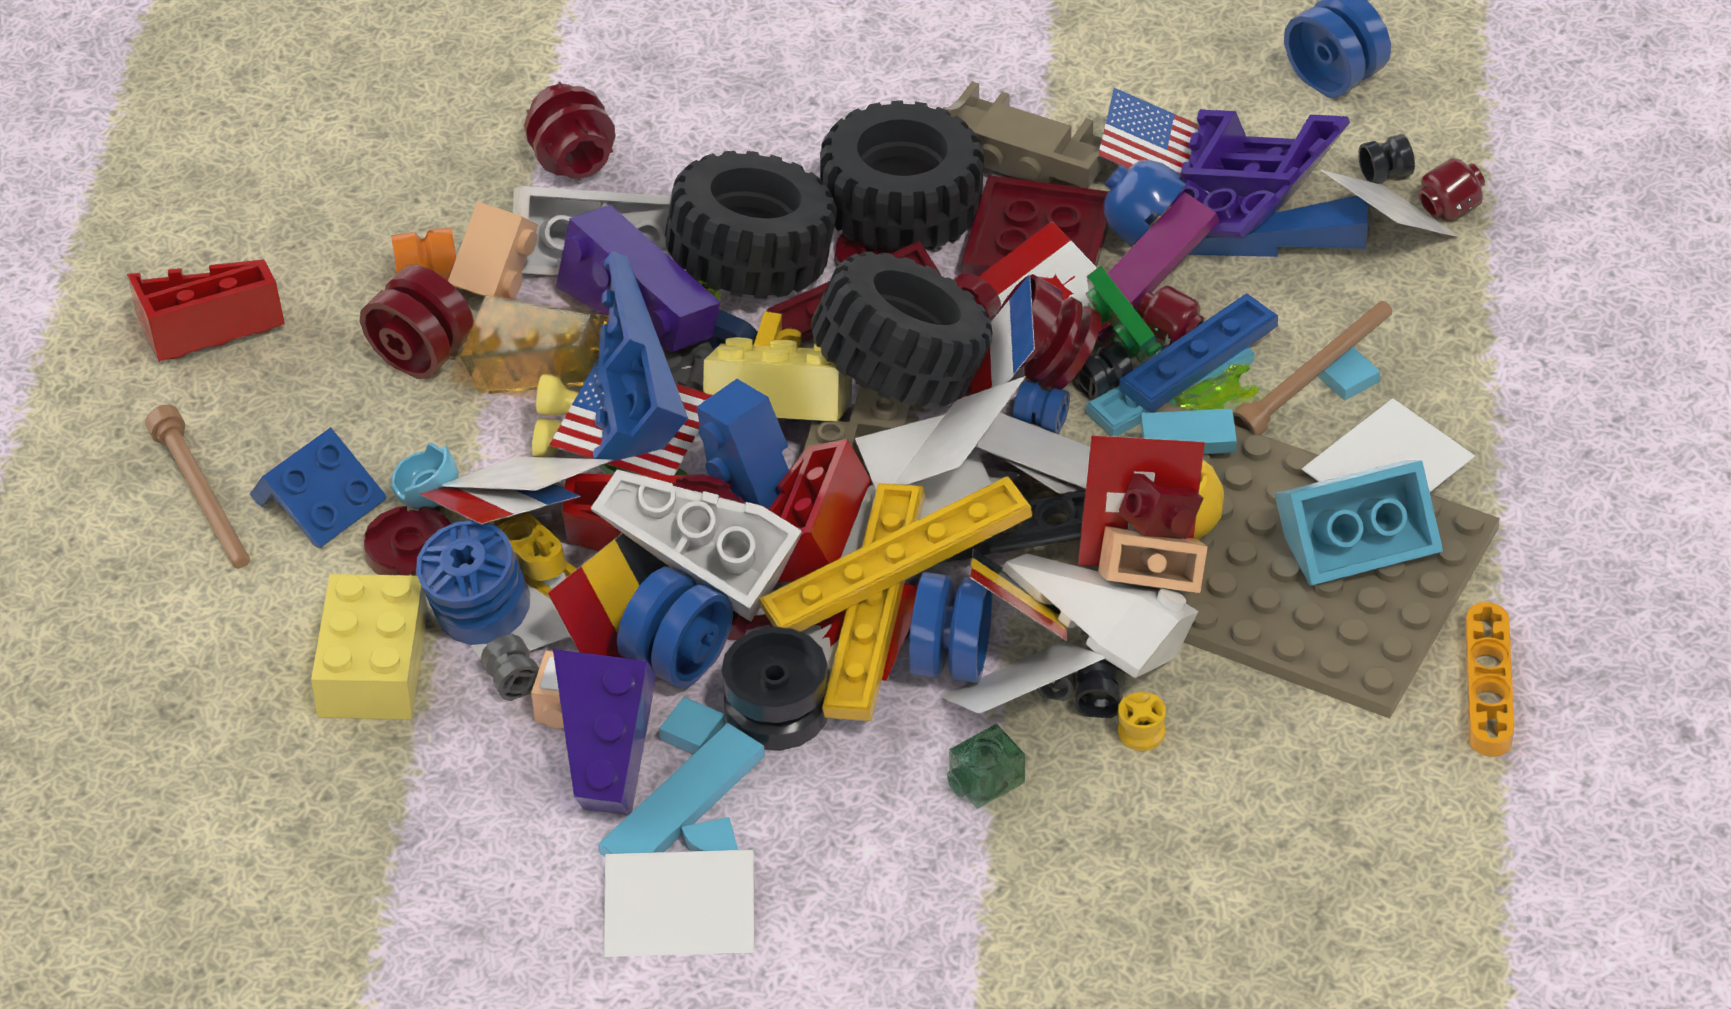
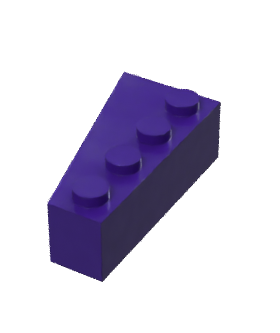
[555,205,721,352]

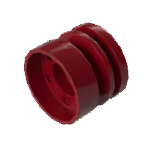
[995,274,1101,391]

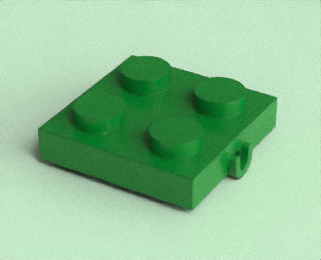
[1085,266,1162,364]

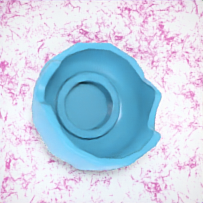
[391,443,459,509]

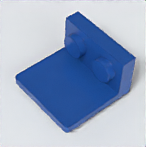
[250,427,386,548]

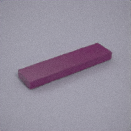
[1097,192,1219,343]

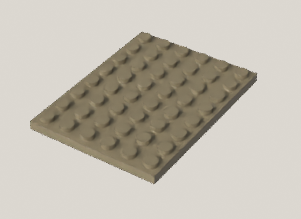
[1058,402,1500,719]

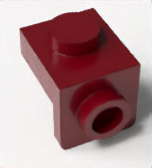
[1119,473,1204,539]

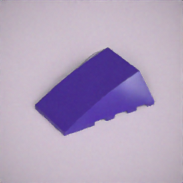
[1171,109,1350,239]

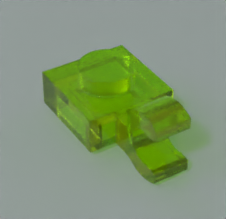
[1174,364,1259,411]

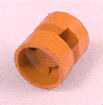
[391,227,456,280]

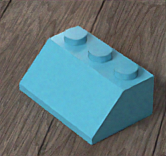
[1274,460,1443,585]

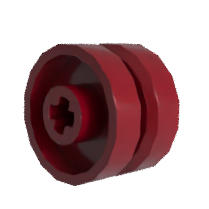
[359,265,475,379]

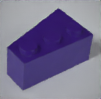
[553,649,656,815]

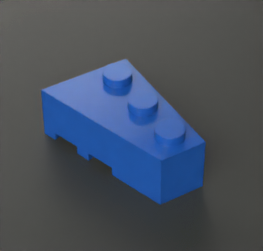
[696,379,789,509]

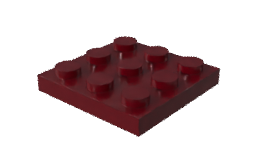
[962,175,1109,276]

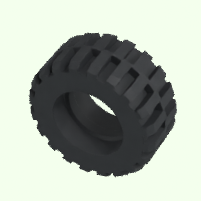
[820,100,984,252]
[665,151,837,299]
[811,252,993,408]

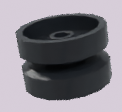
[721,627,828,751]

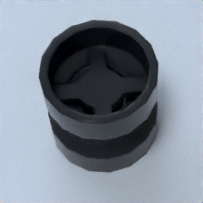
[1358,134,1415,184]
[1074,342,1133,400]
[1075,659,1125,718]

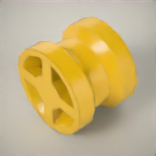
[1118,691,1166,751]

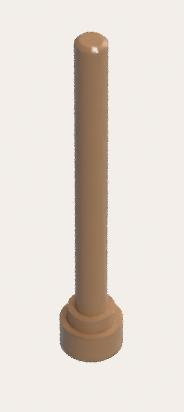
[1233,301,1392,435]
[145,405,250,568]

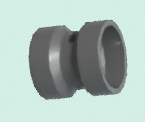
[481,634,539,701]

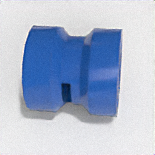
[1013,381,1070,434]

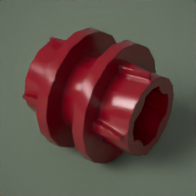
[523,82,616,181]

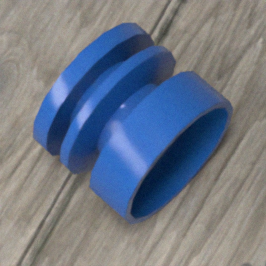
[416,520,530,645]

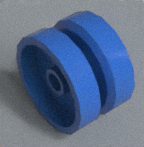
[1284,0,1391,98]
[617,567,733,689]
[909,572,993,683]

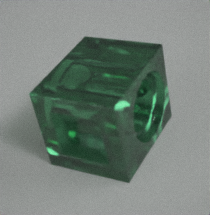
[947,723,1025,809]

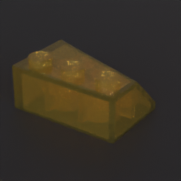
[459,295,609,394]

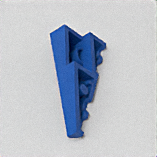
[1188,196,1368,257]
[593,251,688,463]

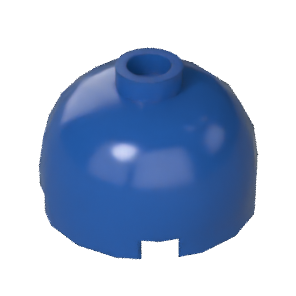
[1104,160,1187,247]

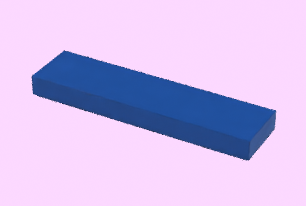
[1119,293,1278,413]

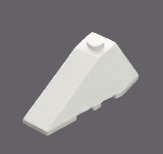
[513,186,671,276]
[591,469,802,621]
[1002,554,1198,678]

